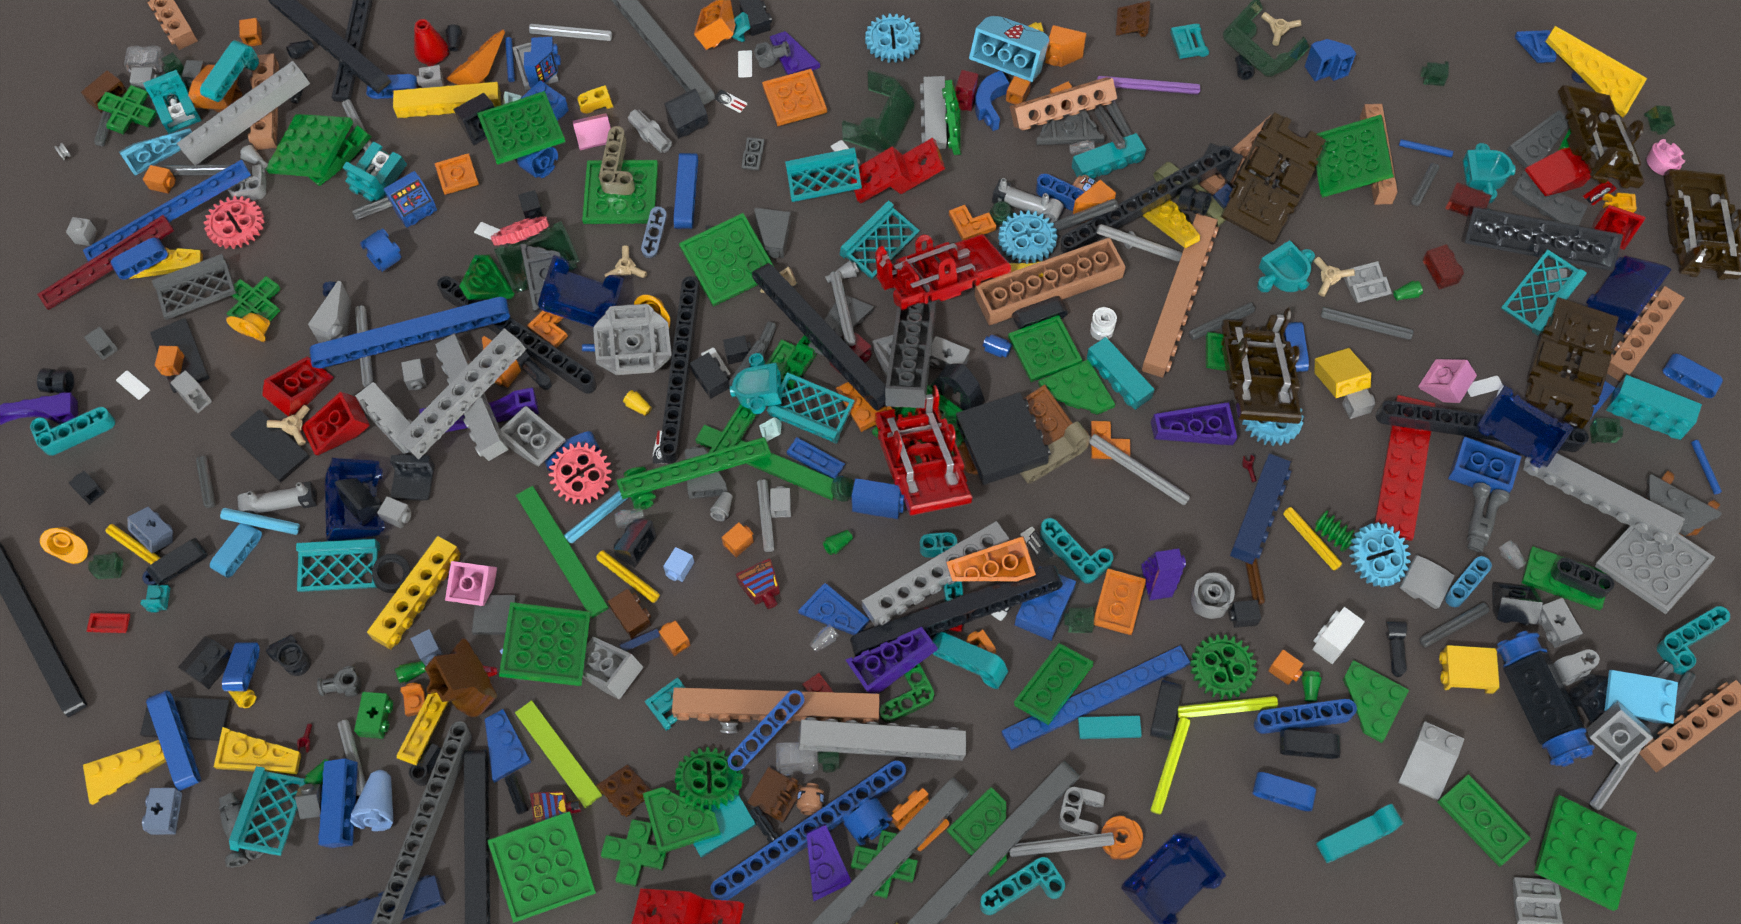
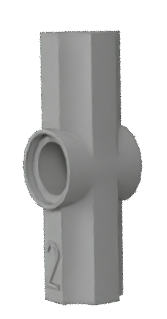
[628,109,672,153]

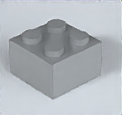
[1587,701,1653,766]

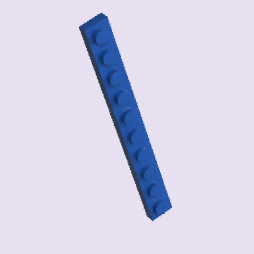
[83,160,251,262]
[1001,646,1190,751]

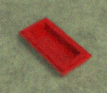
[86,613,130,633]

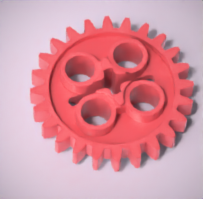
[204,196,265,249]
[491,216,549,246]
[549,442,612,505]

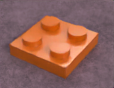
[435,153,479,195]

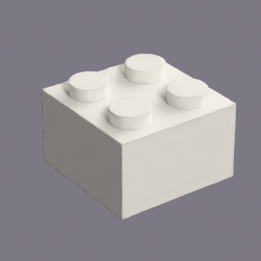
[1312,607,1365,664]

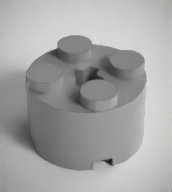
[1191,573,1235,619]

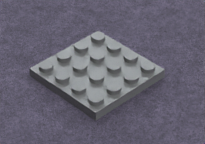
[1595,526,1715,614]

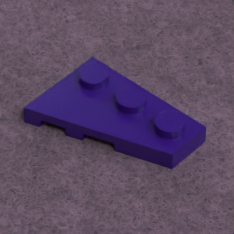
[770,31,820,75]
[806,824,852,901]

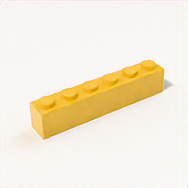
[393,82,501,118]

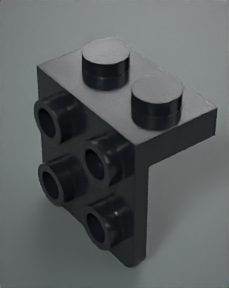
[390,453,435,500]
[1568,674,1608,724]

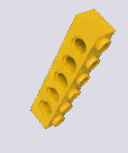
[367,536,461,650]

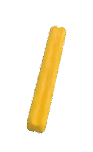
[1283,507,1342,571]
[105,524,160,564]
[596,550,660,603]

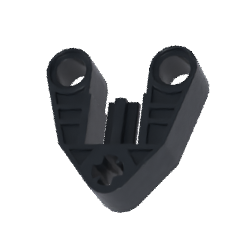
[930,363,985,411]

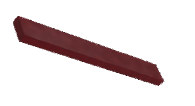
[37,215,175,310]

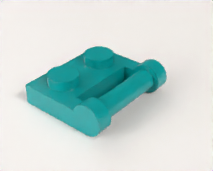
[1170,24,1209,59]
[645,677,686,731]

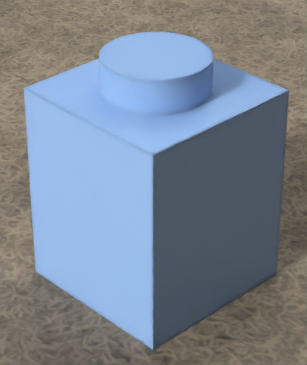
[663,547,694,582]

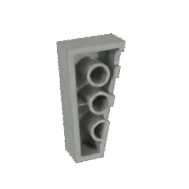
[920,76,947,149]
[355,382,413,455]

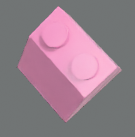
[1418,359,1477,403]
[445,561,497,606]

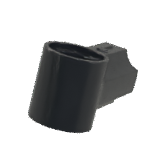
[409,743,441,786]

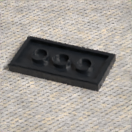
[150,318,210,393]
[230,409,310,483]
[140,695,231,741]

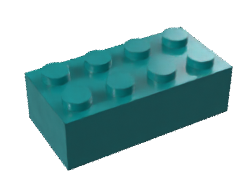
[1606,375,1702,440]

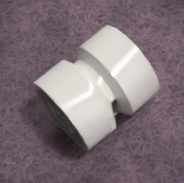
[1090,307,1117,340]

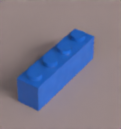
[318,758,358,848]

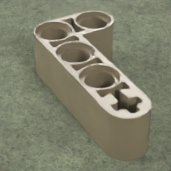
[599,126,635,195]
[1020,421,1090,484]

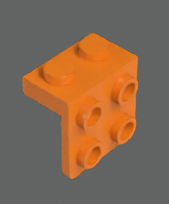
[892,788,949,851]

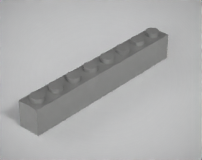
[177,61,310,165]
[435,333,509,461]
[1523,444,1685,546]
[798,718,966,761]

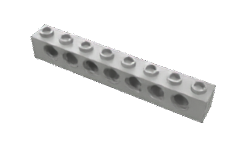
[396,329,526,459]
[862,521,1010,627]

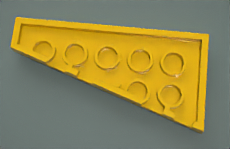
[1545,26,1647,118]

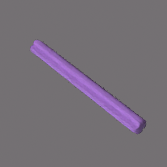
[1097,76,1200,95]

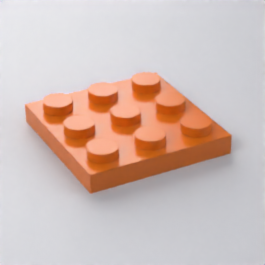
[762,69,827,127]

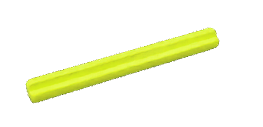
[1177,696,1278,718]
[1151,717,1190,815]

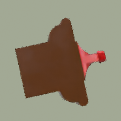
[424,638,497,717]

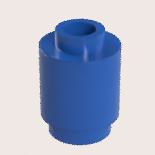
[983,334,1012,358]

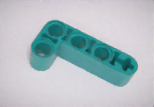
[200,40,259,102]
[30,407,115,456]
[1040,518,1113,584]
[920,532,963,602]
[1656,606,1730,675]
[932,632,1008,689]
[1316,804,1404,863]
[980,857,1065,915]

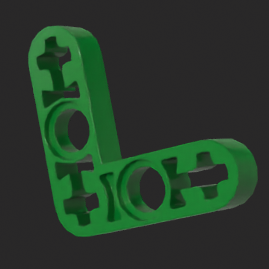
[880,664,934,723]

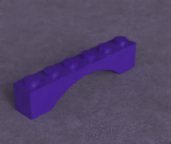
[419,387,539,432]
[0,392,78,425]

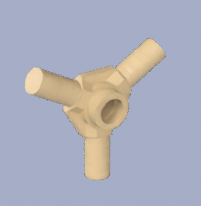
[1261,12,1301,46]
[604,246,647,281]
[1314,257,1355,297]
[267,405,310,446]

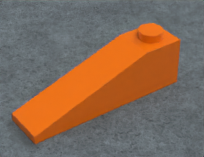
[447,30,505,85]
[946,537,1036,581]

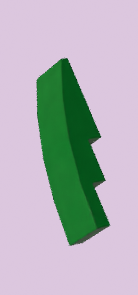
[309,125,372,186]
[781,335,818,389]

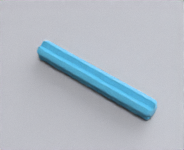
[564,491,628,544]
[220,508,300,535]

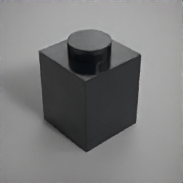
[518,190,544,219]
[723,335,751,365]
[69,471,105,505]
[1228,600,1261,628]

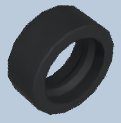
[372,554,410,593]

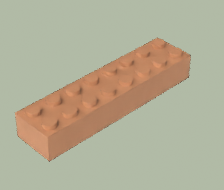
[974,238,1125,326]

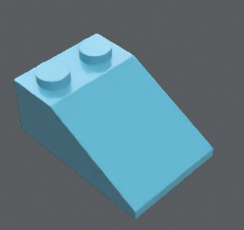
[1604,670,1678,723]

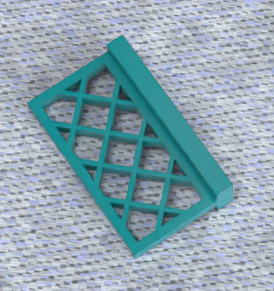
[785,147,862,202]
[839,200,920,279]
[1501,250,1587,336]
[766,373,855,444]
[296,539,380,592]
[229,766,305,856]

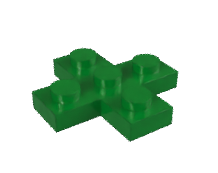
[98,85,157,135]
[226,276,281,321]
[601,819,667,887]
[851,830,918,899]

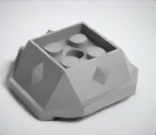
[593,304,671,375]

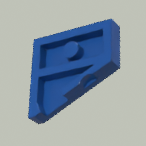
[1515,30,1557,63]

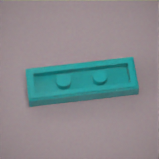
[1078,716,1142,739]

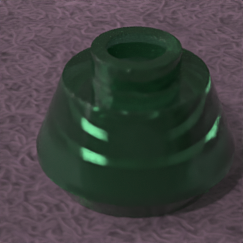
[989,201,1013,225]
[831,475,854,502]

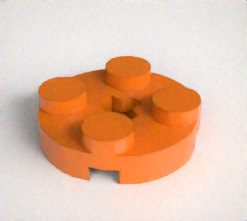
[1101,816,1143,860]

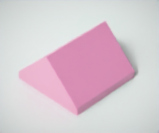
[573,113,611,150]

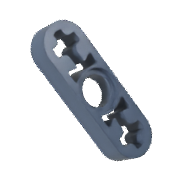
[641,206,667,258]

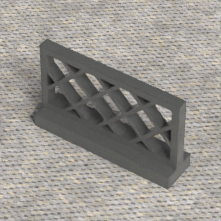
[152,254,236,320]

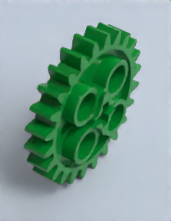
[1190,634,1257,700]
[675,747,743,810]

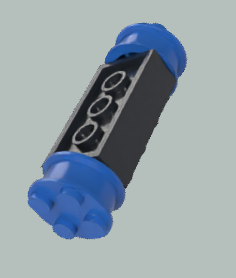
[1496,631,1595,767]

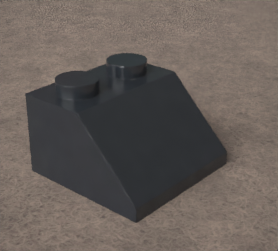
[664,88,709,139]
[453,93,494,145]
[335,478,382,526]
[613,518,657,568]
[1492,582,1543,625]
[178,636,231,690]

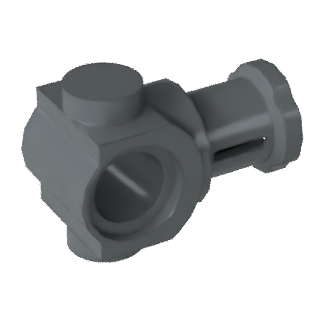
[754,41,791,68]
[317,666,362,697]

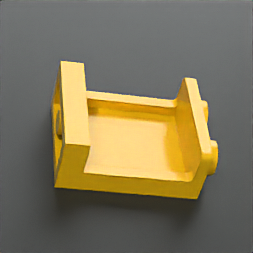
[1439,645,1499,694]

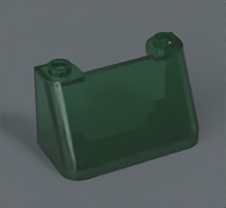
[494,221,580,293]

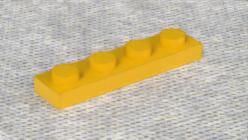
[397,693,449,765]

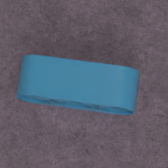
[210,523,262,578]
[1445,556,1492,608]

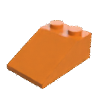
[694,0,735,50]
[188,65,239,109]

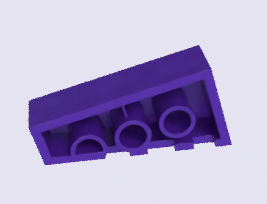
[1150,402,1237,446]
[1140,549,1186,601]
[846,627,938,694]

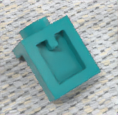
[732,12,750,42]
[140,585,171,613]

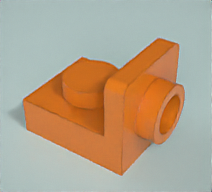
[966,630,996,655]
[400,683,426,717]

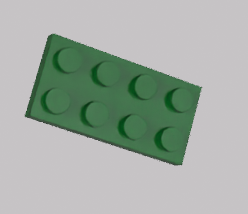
[1521,546,1607,611]
[1014,643,1093,725]
[1437,774,1531,867]

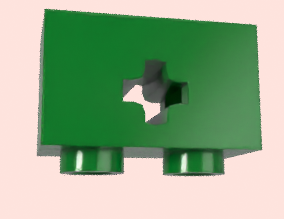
[354,692,393,739]

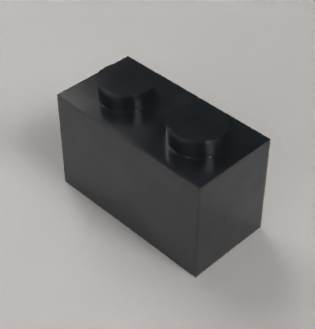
[739,0,772,36]
[690,352,730,399]

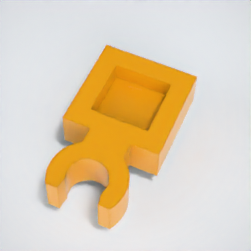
[1602,193,1637,213]

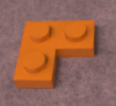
[949,205,996,241]
[527,301,568,348]
[1091,421,1130,459]

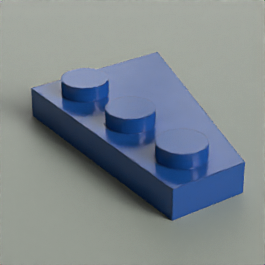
[798,583,869,635]
[485,709,531,783]

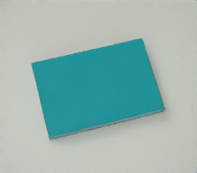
[693,795,756,858]

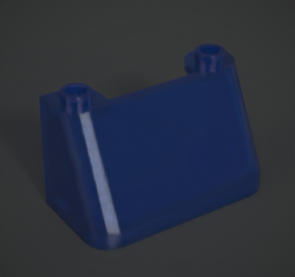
[538,255,624,327]
[1586,255,1672,335]
[1477,385,1574,469]
[325,458,384,541]
[1121,833,1226,924]

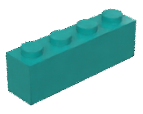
[1071,133,1146,179]
[1087,337,1155,410]

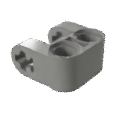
[228,164,266,201]
[1553,649,1600,687]
[1059,787,1105,836]

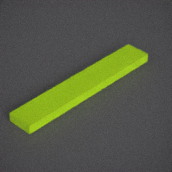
[515,700,602,808]

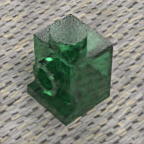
[161,52,184,76]
[1420,61,1449,86]
[1644,105,1675,135]
[1590,418,1623,444]
[88,552,123,579]
[1064,607,1094,633]
[818,751,840,773]

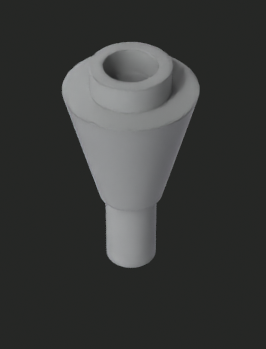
[240,145,268,171]
[825,260,859,283]

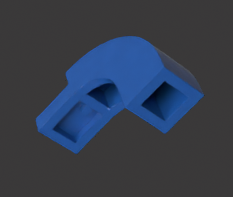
[975,71,1009,131]

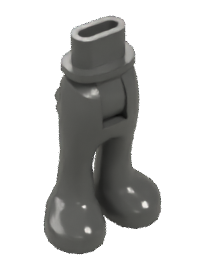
[1467,483,1510,553]
[219,792,264,868]

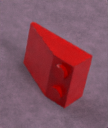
[1525,147,1591,197]
[1592,205,1646,250]
[262,356,334,417]
[302,392,370,456]

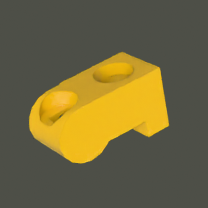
[577,85,613,114]

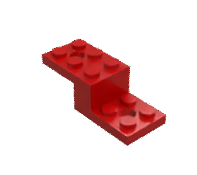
[850,137,945,203]
[632,888,744,924]

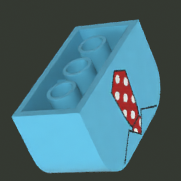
[969,16,1049,82]

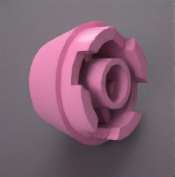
[1646,139,1685,175]

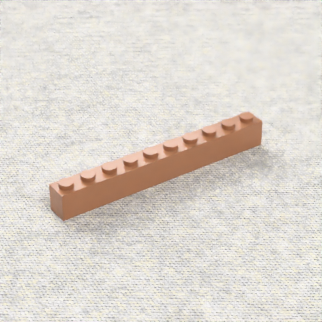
[1142,214,1219,378]
[672,688,879,724]

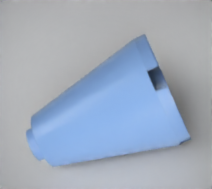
[350,770,394,831]

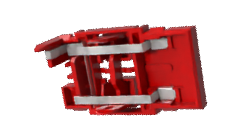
[875,234,1011,310]
[875,385,972,515]

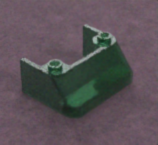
[1223,0,1310,77]
[842,70,915,153]

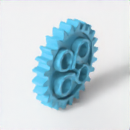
[865,14,920,63]
[998,210,1057,264]
[1242,408,1304,446]
[1349,522,1411,587]

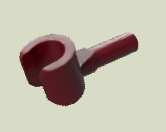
[1242,455,1256,483]
[297,724,312,753]

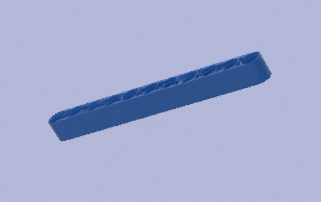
[309,297,510,368]
[711,761,906,901]

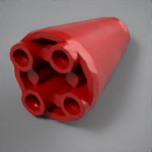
[414,19,449,67]

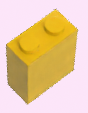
[1314,348,1371,398]

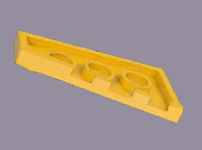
[1142,199,1200,248]
[129,248,203,279]
[214,727,301,774]
[83,740,166,805]

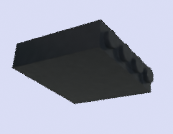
[956,392,1051,485]

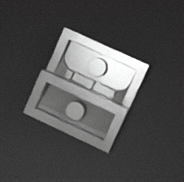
[1344,261,1392,303]
[1399,555,1454,609]
[1513,877,1563,924]

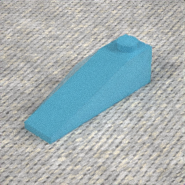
[119,128,192,176]

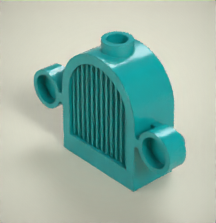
[1462,143,1516,203]
[1257,240,1315,292]
[730,353,782,414]

